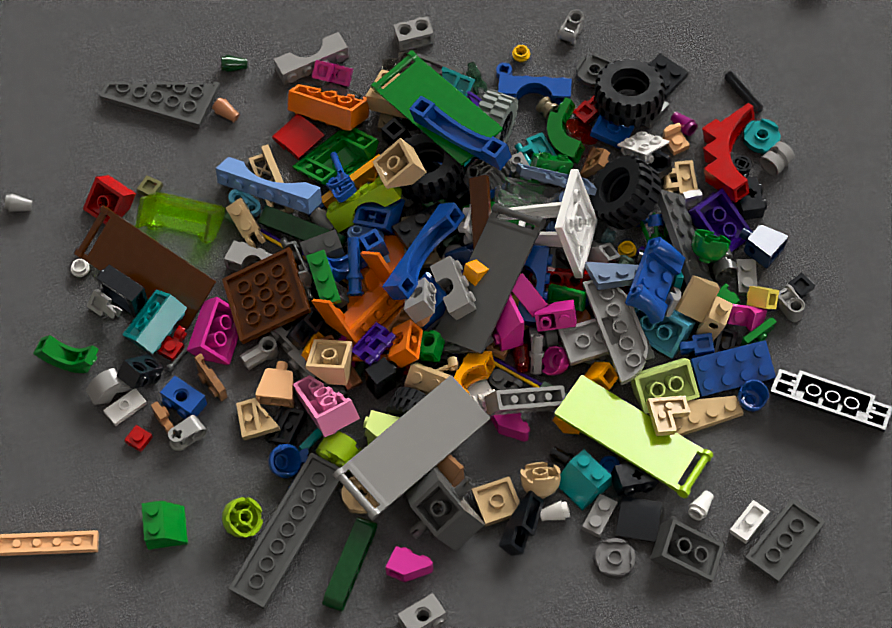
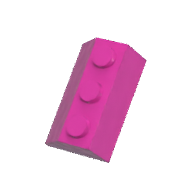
[492,294,524,352]
[187,297,239,365]

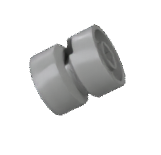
[760,141,795,176]

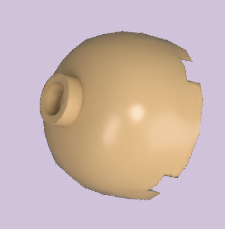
[520,462,560,499]

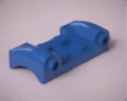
[625,237,686,324]

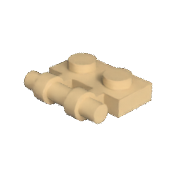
[662,160,698,195]

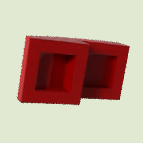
[572,96,600,124]

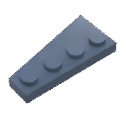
[516,163,597,196]

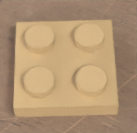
[472,477,520,527]

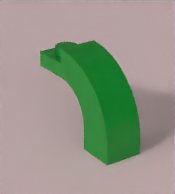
[547,97,585,164]
[33,335,99,373]

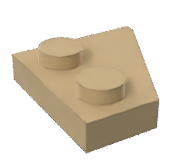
[236,398,280,441]

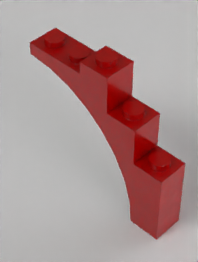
[702,103,755,203]

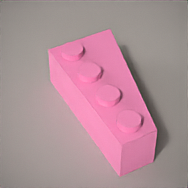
[292,375,360,437]

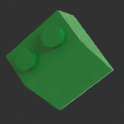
[142,501,188,550]

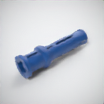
[346,237,364,296]

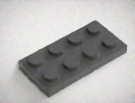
[745,499,826,584]

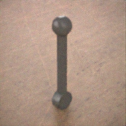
[166,340,190,371]

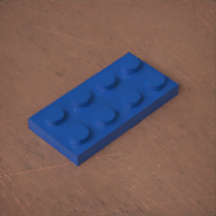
[690,340,776,397]

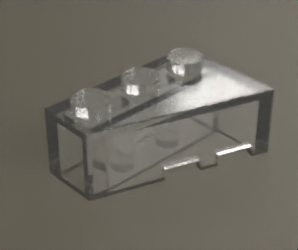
[495,177,563,222]

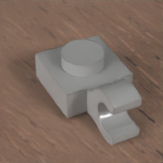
[87,289,122,319]

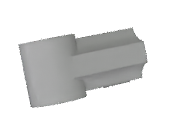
[239,336,279,370]

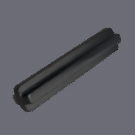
[725,71,763,114]

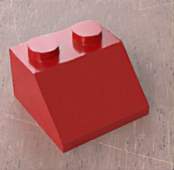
[83,175,136,225]

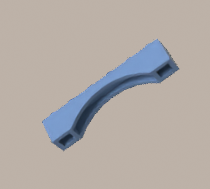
[216,157,322,214]

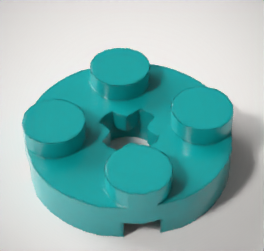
[743,119,781,155]

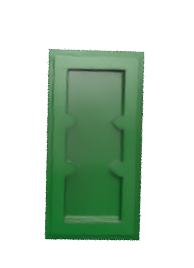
[548,283,586,312]
[740,317,777,346]

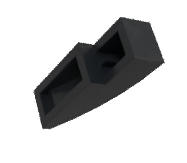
[499,491,544,556]

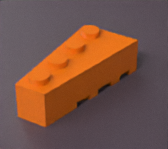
[288,84,369,131]

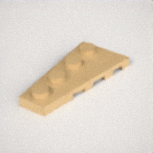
[673,396,744,436]

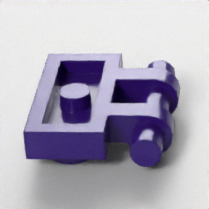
[352,322,397,366]

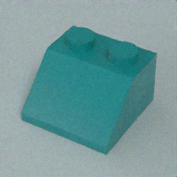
[558,449,612,511]

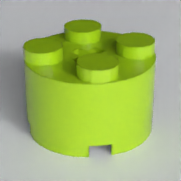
[316,431,362,473]

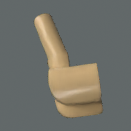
[436,356,459,372]

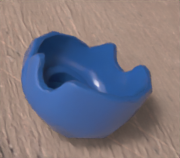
[737,379,769,412]

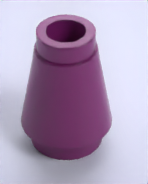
[671,112,698,136]

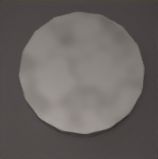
[594,538,636,579]

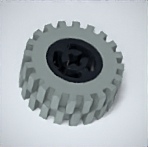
[479,89,518,144]

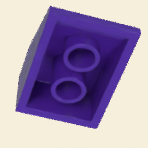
[688,188,752,252]

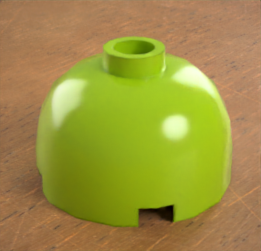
[222,497,263,538]

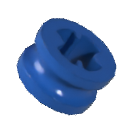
[496,62,512,79]

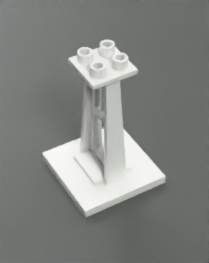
[458,169,598,278]

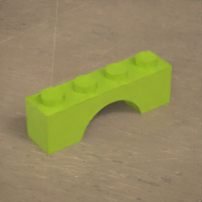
[326,176,402,233]

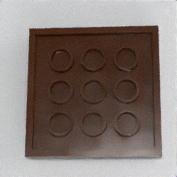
[222,247,311,344]

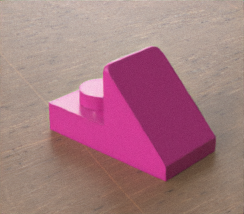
[727,304,768,331]

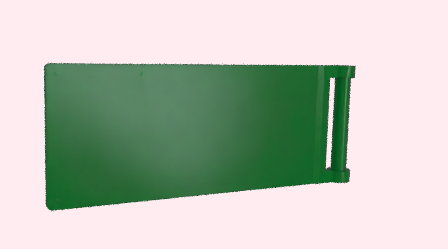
[370,50,503,165]

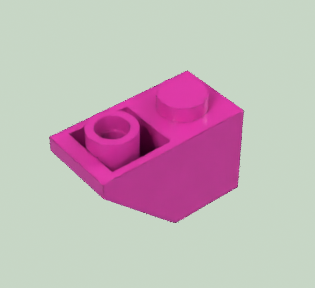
[534,299,577,332]
[490,413,530,442]
[385,546,434,582]

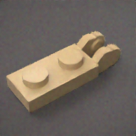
[226,198,266,248]

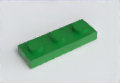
[306,250,342,305]

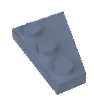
[585,262,639,290]

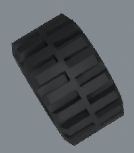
[385,387,426,417]

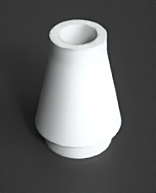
[688,491,714,521]
[540,501,570,521]

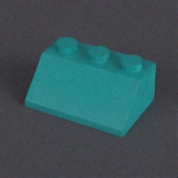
[122,289,187,354]

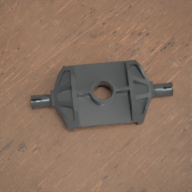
[280,238,315,303]

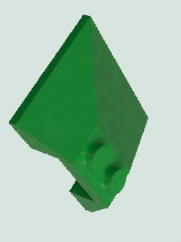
[292,128,379,185]

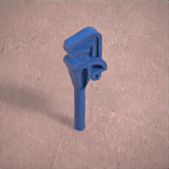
[326,152,357,202]

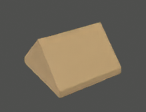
[675,275,720,323]

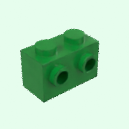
[530,152,573,174]

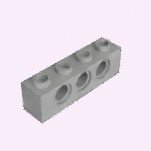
[484,386,566,416]

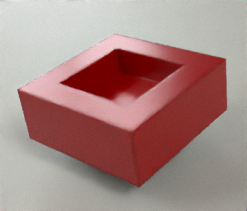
[124,425,153,452]

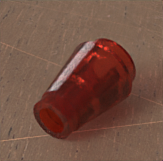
[512,344,531,373]

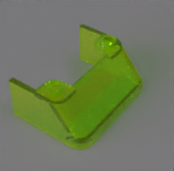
[135,192,226,244]

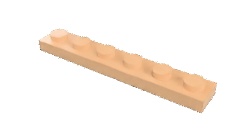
[0,530,99,556]

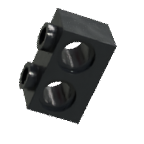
[116,354,164,389]

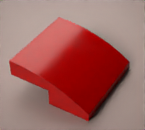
[272,114,325,160]

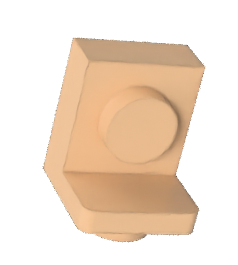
[662,123,690,156]

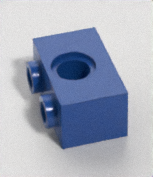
[160,376,207,419]

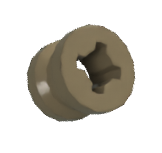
[536,97,558,120]

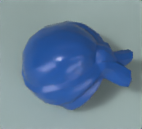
[268,444,309,478]

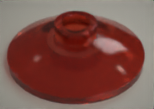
[565,119,598,145]

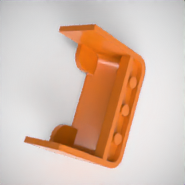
[311,251,405,343]

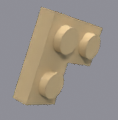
[646,396,690,436]

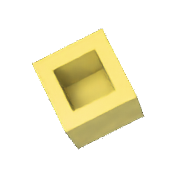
[746,286,779,309]

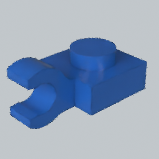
[680,333,715,356]

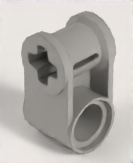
[557,10,584,45]
[777,284,805,322]
[168,415,207,451]

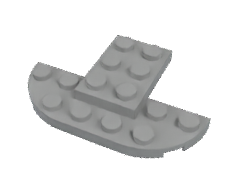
[558,280,648,385]

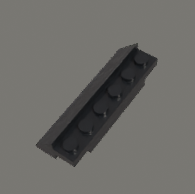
[770,369,892,432]

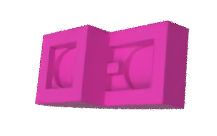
[312,60,353,86]
[512,273,548,317]

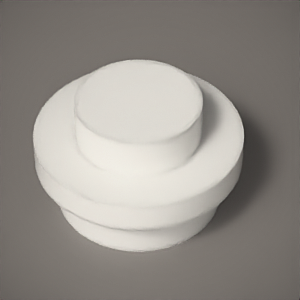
[71,259,90,277]

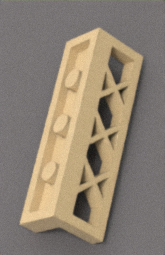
[249,145,293,214]

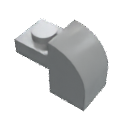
[86,368,133,405]

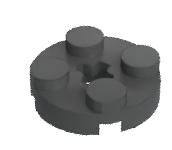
[576,54,610,88]

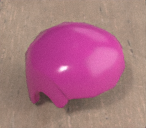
[542,346,569,376]

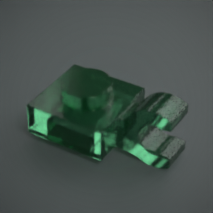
[466,61,487,95]

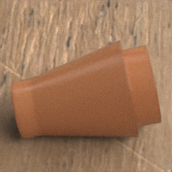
[212,97,240,123]

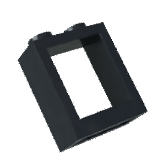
[97,265,148,318]

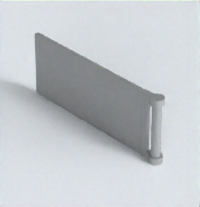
[332,376,490,520]

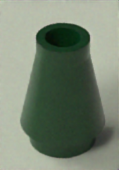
[221,55,247,73]

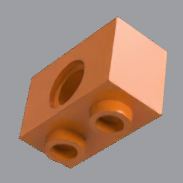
[388,319,423,368]

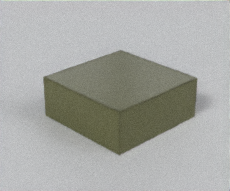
[137,175,163,200]

